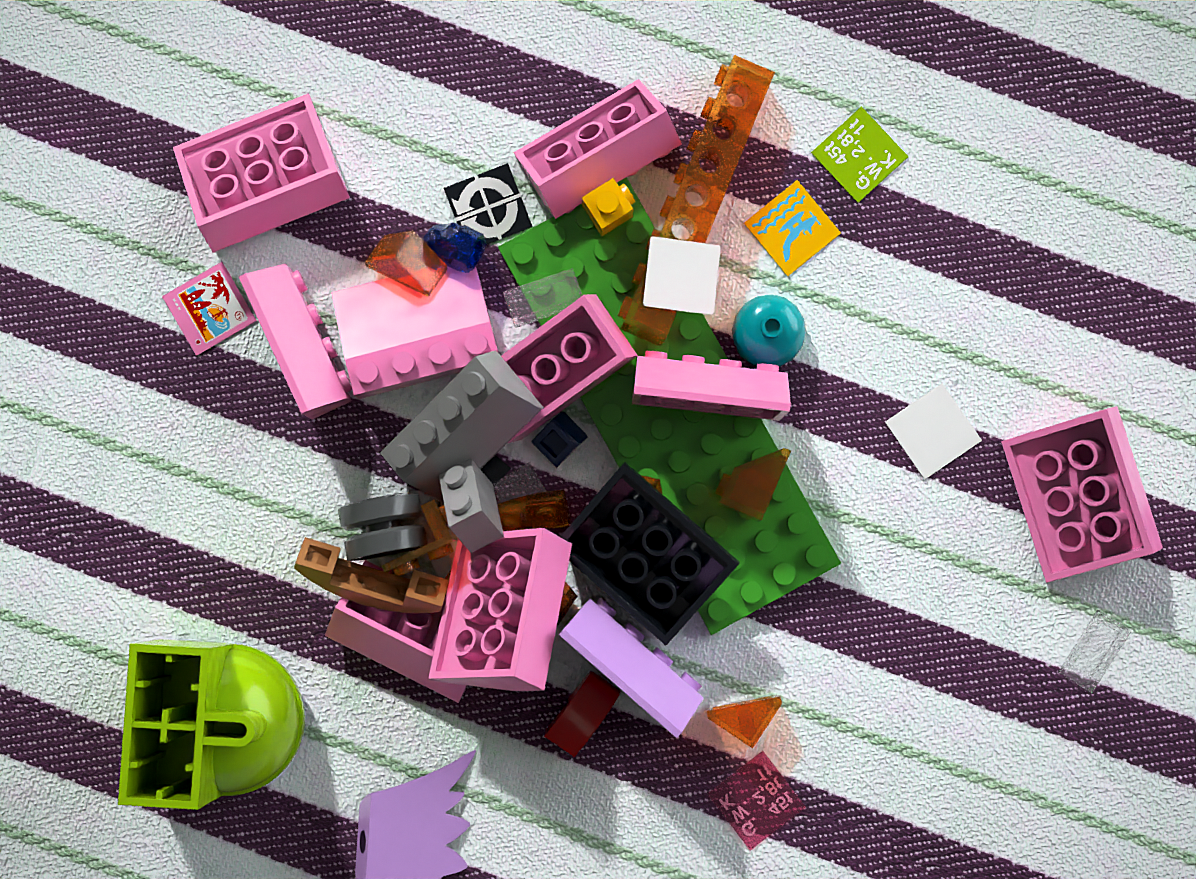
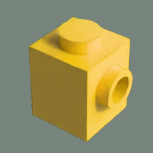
[582,178,636,236]

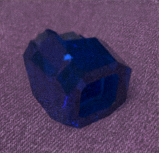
[423,222,487,273]

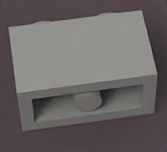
[439,459,504,553]

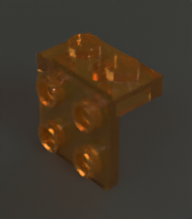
[381,499,458,576]

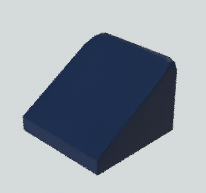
[531,411,588,468]

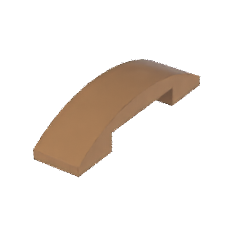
[294,537,449,613]

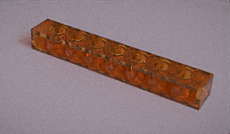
[617,55,775,346]

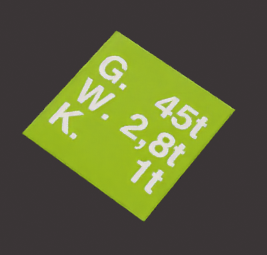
[811,106,909,203]

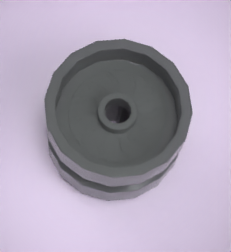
[338,494,428,562]

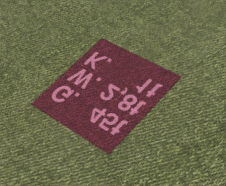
[707,751,806,850]

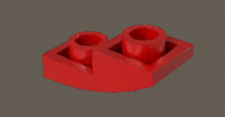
[544,670,621,757]

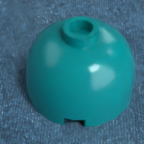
[732,294,806,366]

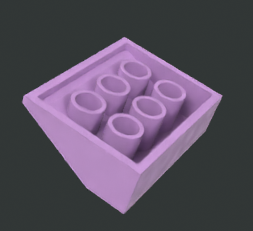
[559,598,703,738]

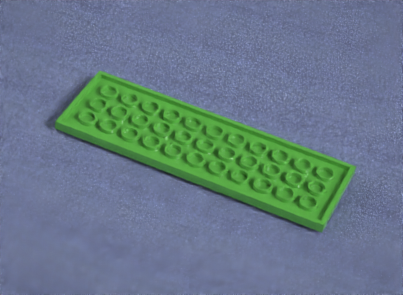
[498,177,842,635]

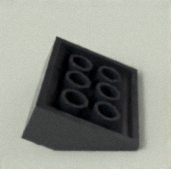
[560,462,740,646]

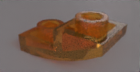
[497,490,570,531]

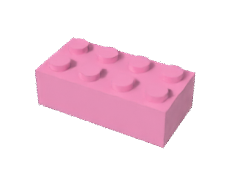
[501,294,638,443]

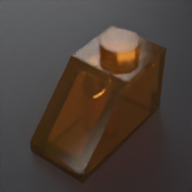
[715,448,791,521]

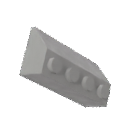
[380,350,544,502]

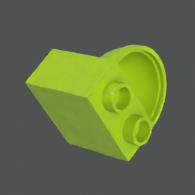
[118,639,305,810]

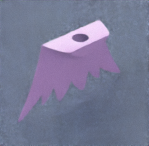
[355,750,476,879]

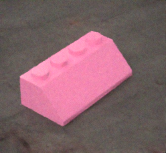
[514,79,682,219]
[239,264,352,419]
[325,560,468,703]

